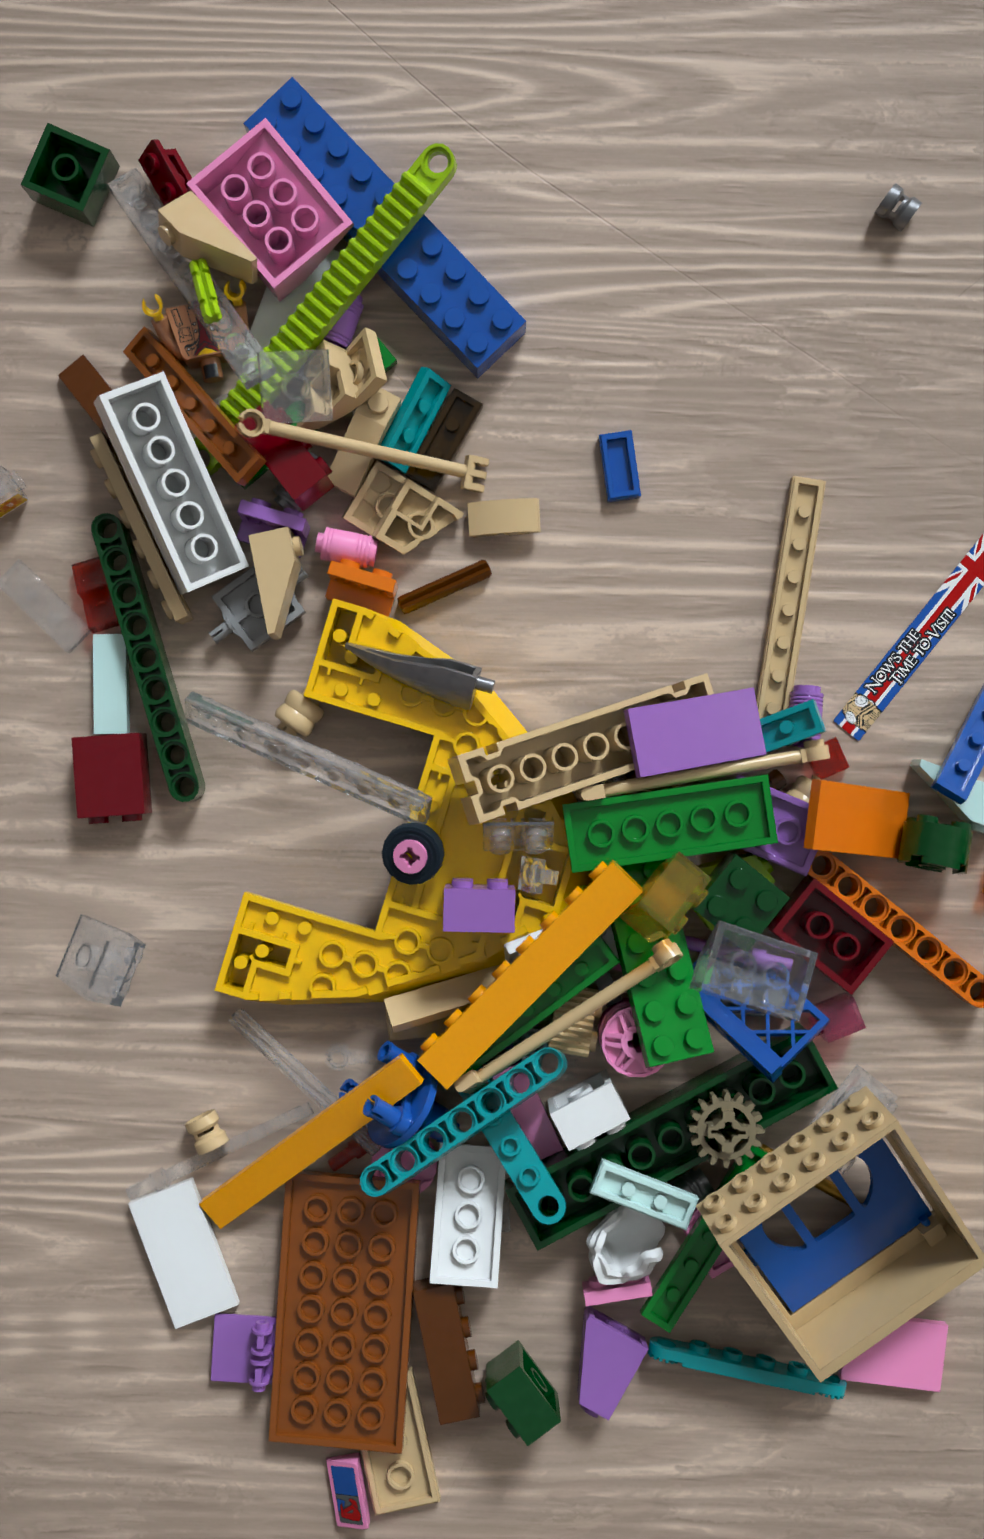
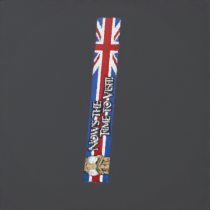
[834,533,984,741]

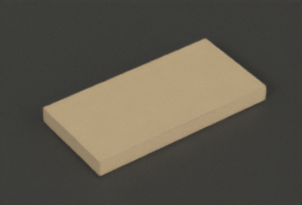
[361,1366,441,1516]

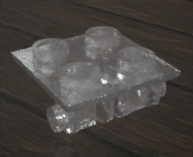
[483,818,554,855]

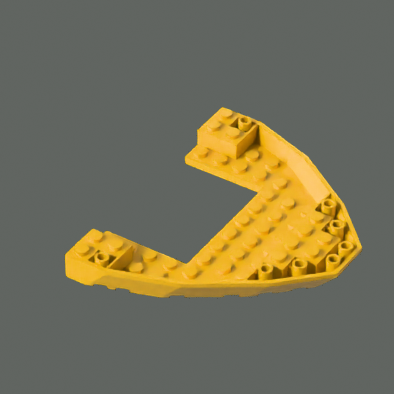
[215,598,592,1005]

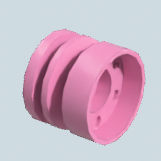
[598,998,665,1077]

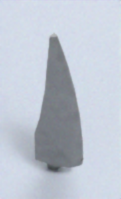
[345,642,495,711]

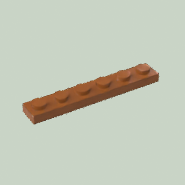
[123,327,267,486]

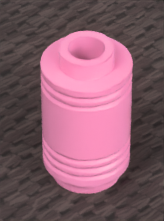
[315,527,379,569]

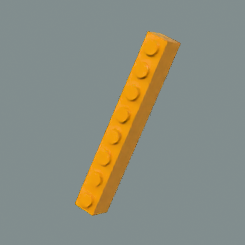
[417,860,643,1090]

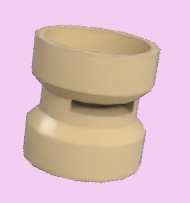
[184,1109,229,1155]

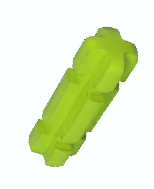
[189,258,222,324]

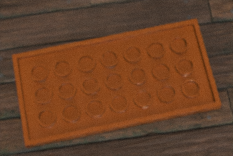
[268,1170,421,1454]

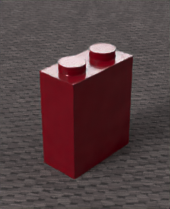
[71,733,152,824]

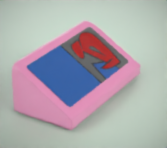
[326,1452,370,1529]

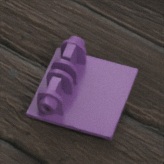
[211,1313,276,1392]

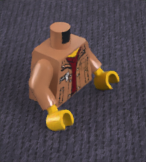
[142,280,249,383]

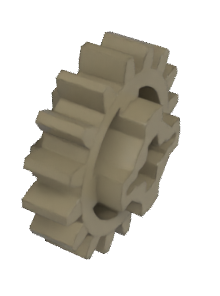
[687,1089,765,1168]

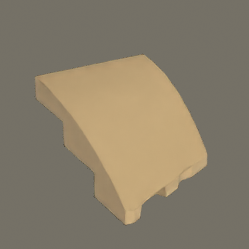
[297,327,387,430]
[341,460,464,555]

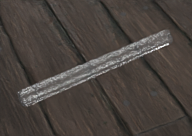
[228,1008,382,1156]

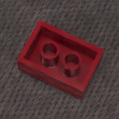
[766,876,894,995]

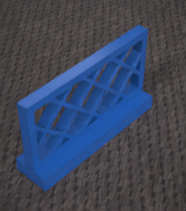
[692,934,830,1083]

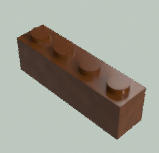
[413,1278,485,1425]

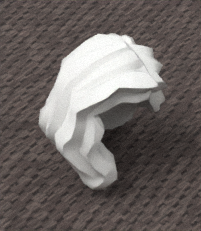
[586,1206,665,1285]

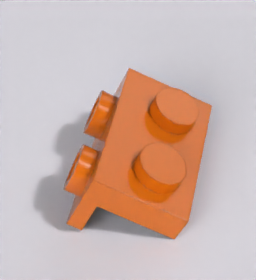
[325,558,398,617]

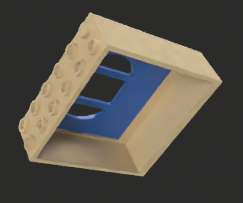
[696,1086,984,1383]

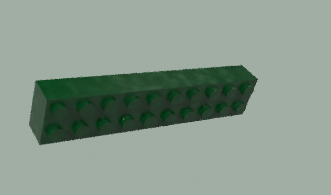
[505,1022,838,1251]

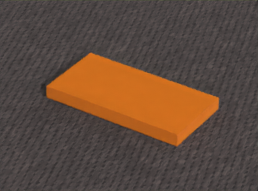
[803,779,910,859]

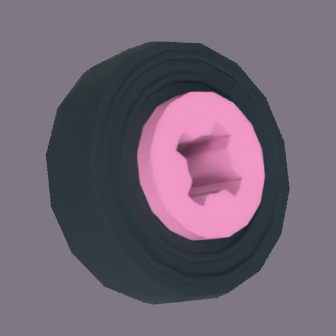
[382,822,444,885]

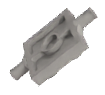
[209,566,309,652]

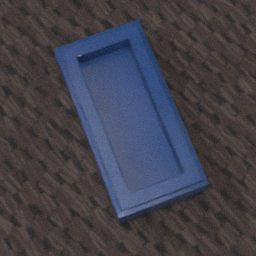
[598,430,641,503]

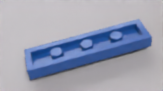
[931,684,984,805]

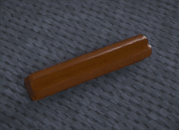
[397,560,492,614]

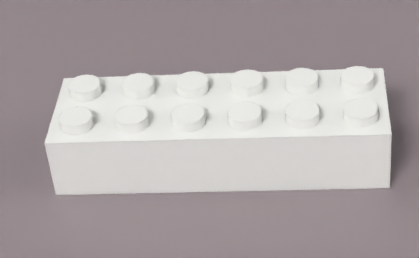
[93,371,249,595]

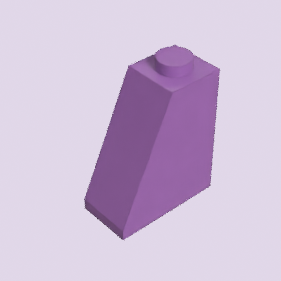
[577,1306,649,1421]

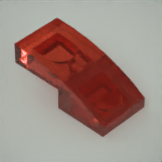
[71,557,120,634]

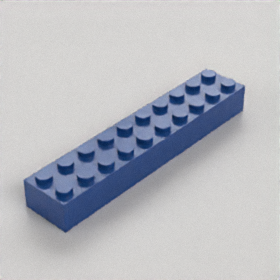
[243,77,526,379]

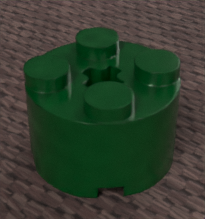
[897,814,973,874]

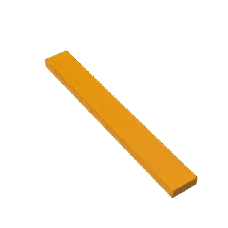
[199,1053,424,1229]

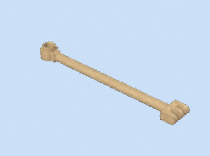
[236,408,489,493]
[575,739,830,801]
[454,938,683,1094]

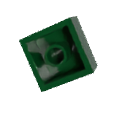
[21,123,120,227]
[686,851,790,952]
[485,1340,561,1446]

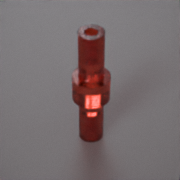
[327,1133,376,1172]

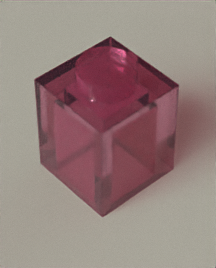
[808,992,866,1043]

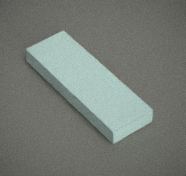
[93,634,130,735]
[589,1158,699,1231]

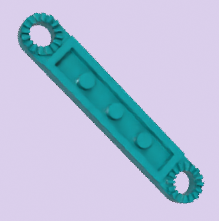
[453,1065,566,1224]
[647,1336,847,1400]

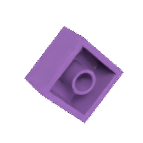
[443,877,515,933]

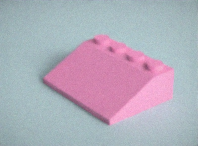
[186,118,354,302]

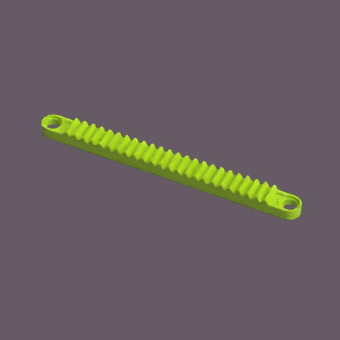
[194,143,457,476]

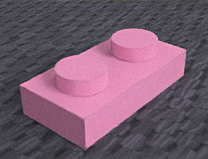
[582,1275,653,1307]

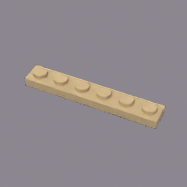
[90,432,194,625]

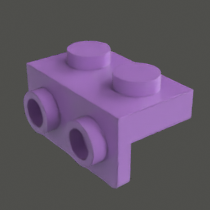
[237,498,310,558]

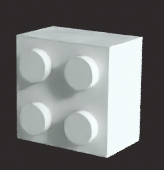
[547,1069,630,1151]

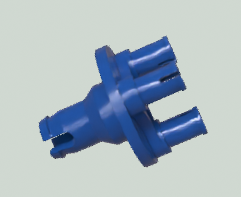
[338,1041,460,1149]

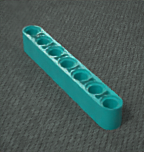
[360,1047,567,1197]

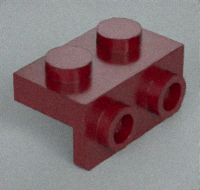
[138,139,192,206]

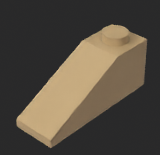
[158,190,258,284]
[328,388,401,498]
[248,527,304,640]

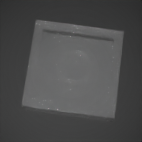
[257,349,333,423]

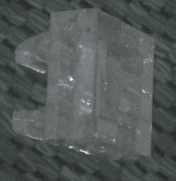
[518,855,559,894]

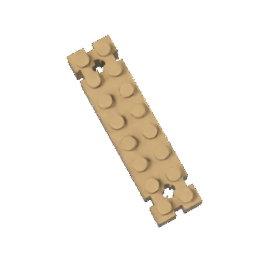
[447,673,714,825]

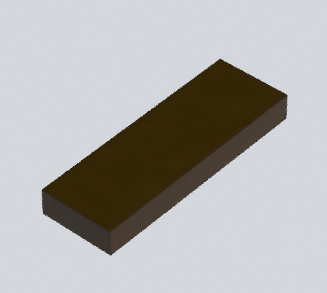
[405,388,483,493]

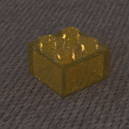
[619,852,712,943]

